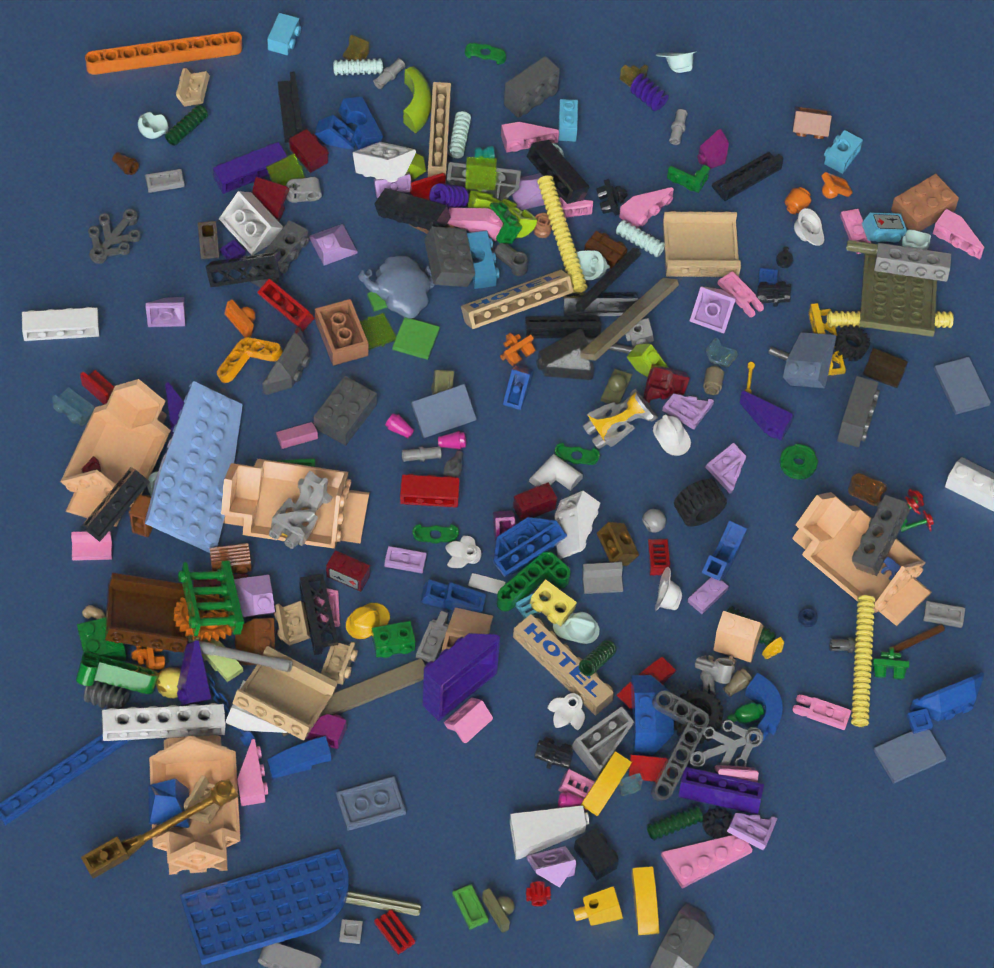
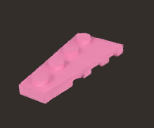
[661,835,753,889]

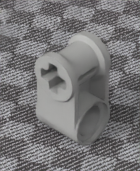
[286,177,322,203]

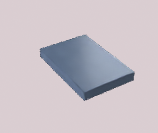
[934,357,991,415]
[411,384,477,438]
[874,730,946,784]
[336,776,406,831]

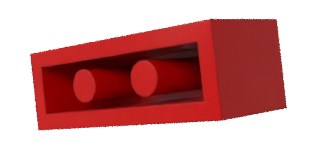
[257,279,314,332]
[400,474,460,508]

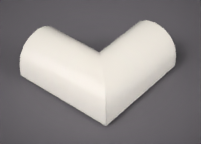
[529,454,583,491]

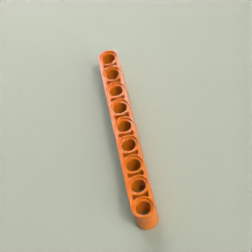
[85,32,242,74]

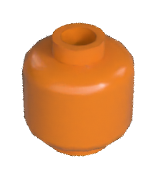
[784,187,812,215]

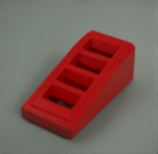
[648,539,670,575]

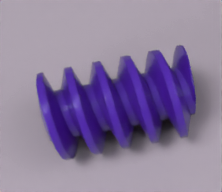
[630,73,669,111]
[429,183,469,208]

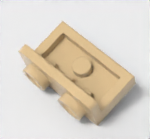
[176,68,210,107]
[274,601,311,646]
[321,642,358,685]
[184,775,220,824]

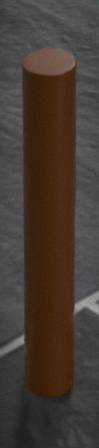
[892,624,945,653]

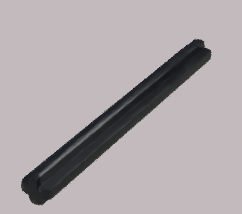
[575,248,641,311]

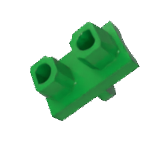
[871,647,909,680]

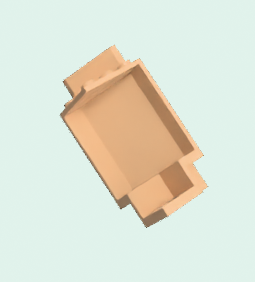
[60,379,171,527]
[221,459,369,549]
[792,492,932,626]
[149,735,240,875]

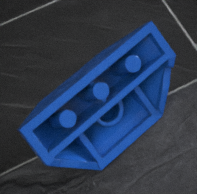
[493,517,567,577]
[910,672,984,722]
[631,675,674,756]

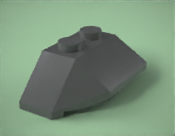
[447,162,521,201]
[262,327,311,395]
[650,903,714,968]

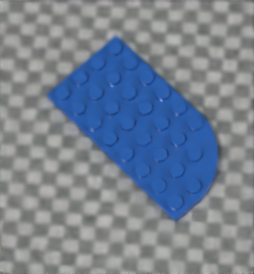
[180,849,349,965]

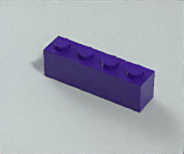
[213,142,288,194]
[678,767,764,815]

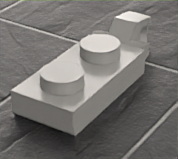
[416,611,449,662]

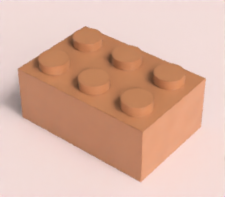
[891,174,959,231]
[315,299,368,366]

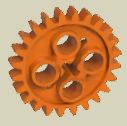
[174,594,232,642]

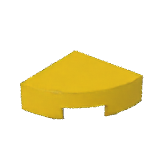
[762,637,784,659]

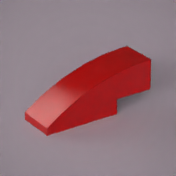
[617,657,677,710]

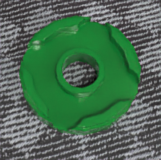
[779,444,818,480]

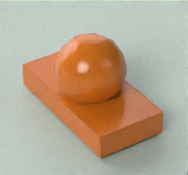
[821,172,853,199]
[225,299,255,338]

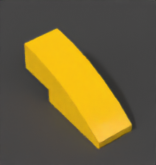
[581,751,632,816]
[631,867,659,935]

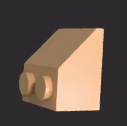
[713,611,763,663]

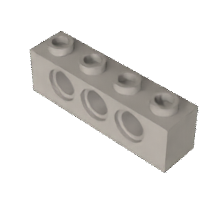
[874,243,951,282]

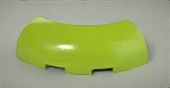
[403,66,432,134]
[468,191,537,238]

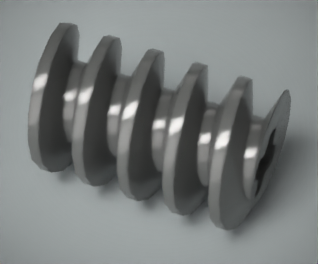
[84,681,129,709]

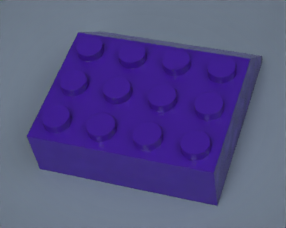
[423,633,500,721]

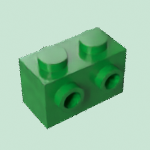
[372,621,415,658]

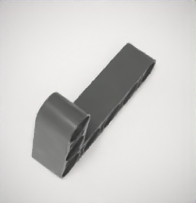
[651,691,709,801]

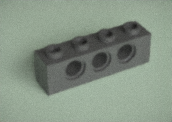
[249,220,309,288]
[852,495,910,576]

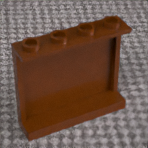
[105,573,188,653]

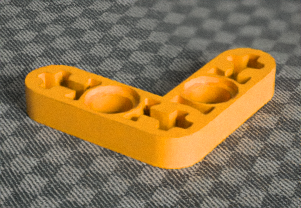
[217,337,283,383]

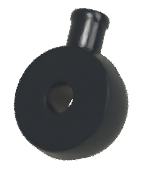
[776,247,793,268]

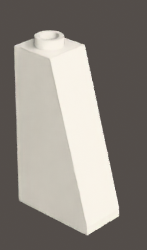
[510,805,589,860]

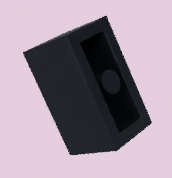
[574,828,619,881]

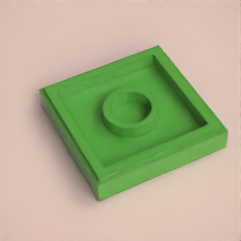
[393,317,440,360]

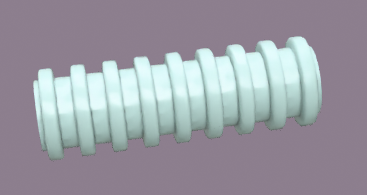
[333,58,383,76]
[448,111,471,158]
[616,220,665,257]

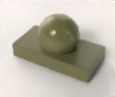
[601,369,632,404]
[431,370,454,395]
[482,888,515,933]

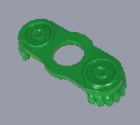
[465,43,506,65]
[554,443,600,465]
[412,524,459,544]

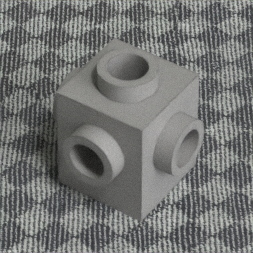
[625,318,654,347]

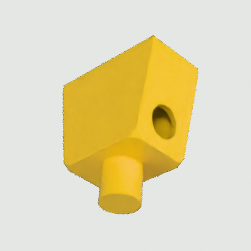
[573,886,623,926]

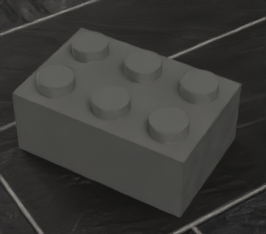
[504,56,560,118]
[424,226,475,287]
[314,376,377,446]
[837,376,880,448]

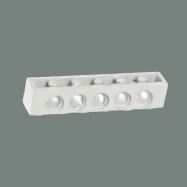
[102,703,225,741]

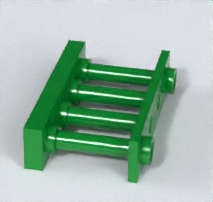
[178,561,244,636]

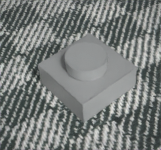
[339,919,363,944]

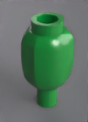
[727,702,764,724]

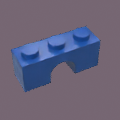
[338,97,383,150]

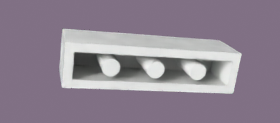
[22,307,99,341]

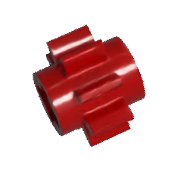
[526,881,551,907]

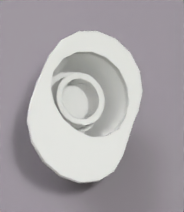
[794,208,824,246]
[653,414,691,456]
[655,567,682,611]

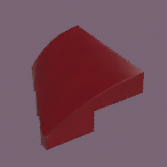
[252,177,290,222]
[643,364,690,403]

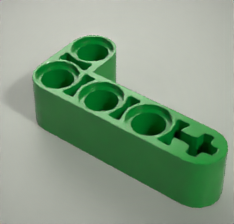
[496,552,570,612]
[76,653,159,694]

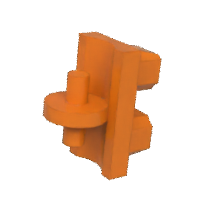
[500,333,536,366]
[131,646,165,670]

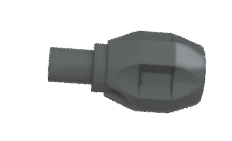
[444,451,463,478]

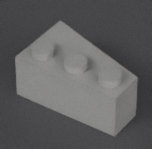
[572,707,634,778]

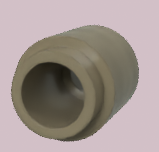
[703,366,724,395]

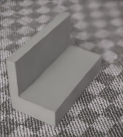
[582,562,623,594]

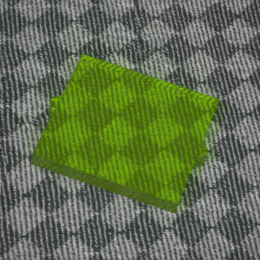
[266,154,305,187]
[465,156,497,192]
[360,313,396,350]

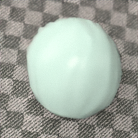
[138,112,169,139]
[902,230,931,250]

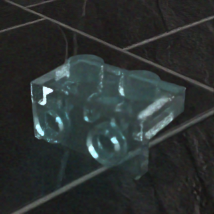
[52,387,95,427]

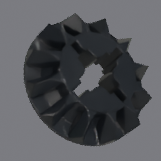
[702,807,733,839]

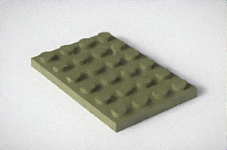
[859,253,937,337]

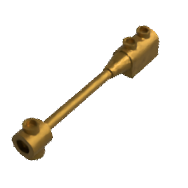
[81,779,239,879]

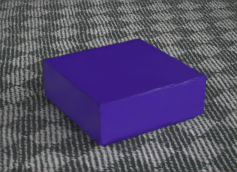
[220,240,246,259]

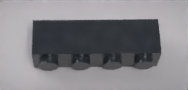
[526,140,589,204]
[374,188,451,231]

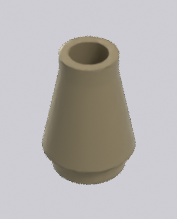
[723,668,752,697]

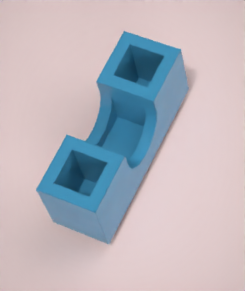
[467,231,499,289]

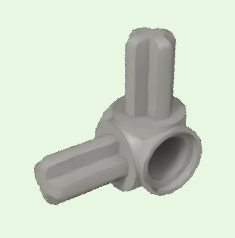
[695,655,737,684]

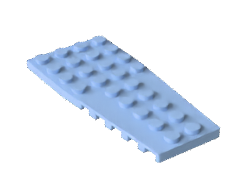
[145,381,243,553]

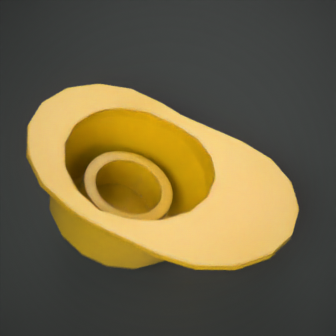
[346,603,390,639]

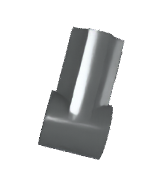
[494,243,528,276]

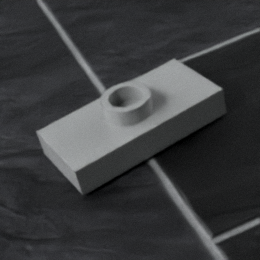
[145,169,184,193]
[923,601,965,628]

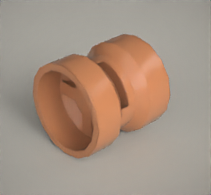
[533,213,552,238]

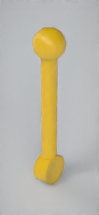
[745,362,755,394]

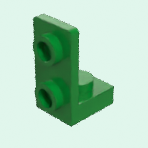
[667,165,710,193]
[490,203,522,244]

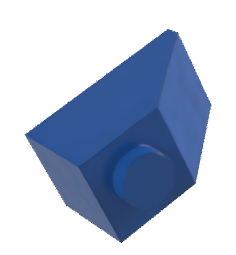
[314,115,355,150]
[503,365,534,410]

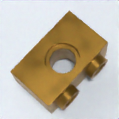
[597,522,639,566]

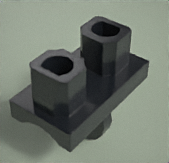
[596,179,628,216]
[757,281,791,307]
[534,737,574,769]

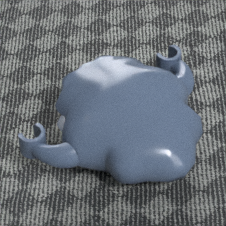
[358,256,435,319]

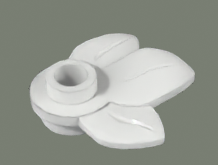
[445,535,482,568]
[548,693,585,730]

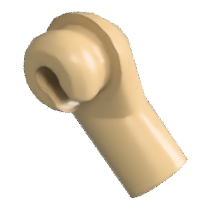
[82,605,106,620]

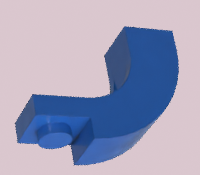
[702,521,747,581]
[745,673,783,742]

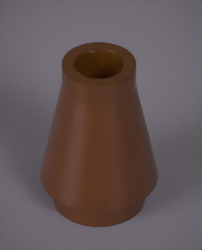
[112,152,139,175]

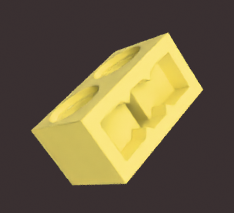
[530,579,577,627]

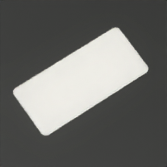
[468,573,505,594]

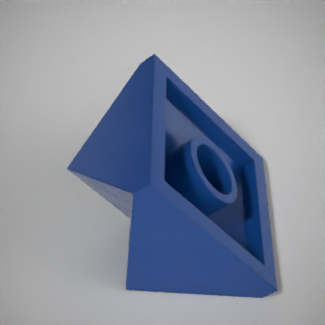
[148,779,190,828]

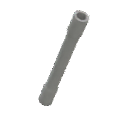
[199,641,293,672]

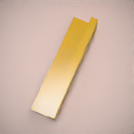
[808,303,846,375]

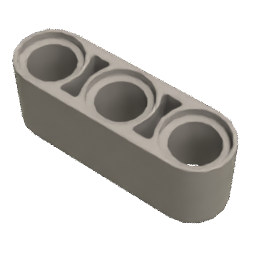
[258,943,322,968]

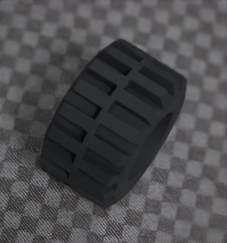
[674,479,727,527]
[674,688,724,744]

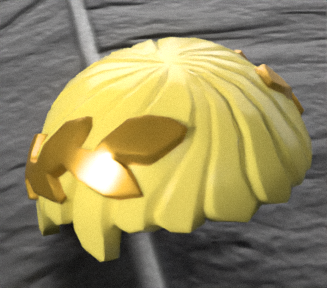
[156,667,181,699]

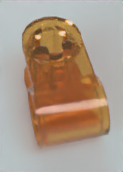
[848,473,887,506]

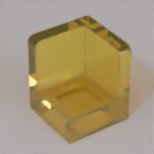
[343,35,369,61]
[620,64,648,87]

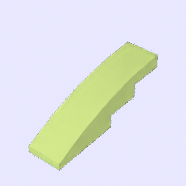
[186,635,244,682]

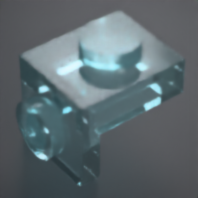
[706,338,738,368]
[618,773,643,796]

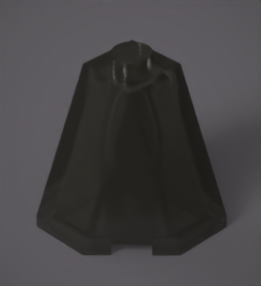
[536,329,594,380]

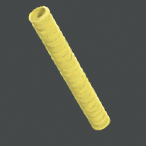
[537,175,588,293]
[827,311,954,328]
[851,595,875,727]

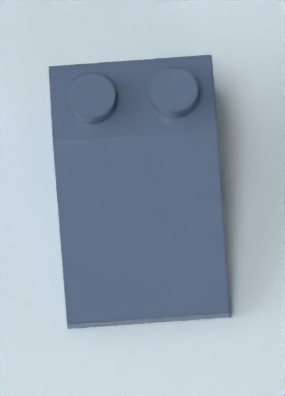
[783,333,836,388]

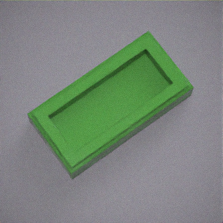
[452,884,489,930]

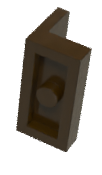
[863,348,908,388]

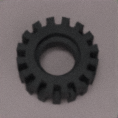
[834,325,870,361]

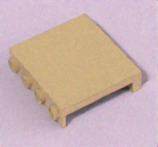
[663,211,741,277]
[232,646,338,740]

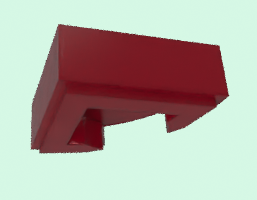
[81,456,101,473]

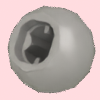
[642,509,666,533]

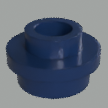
[798,608,818,627]

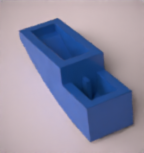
[420,579,486,613]
[267,736,331,779]

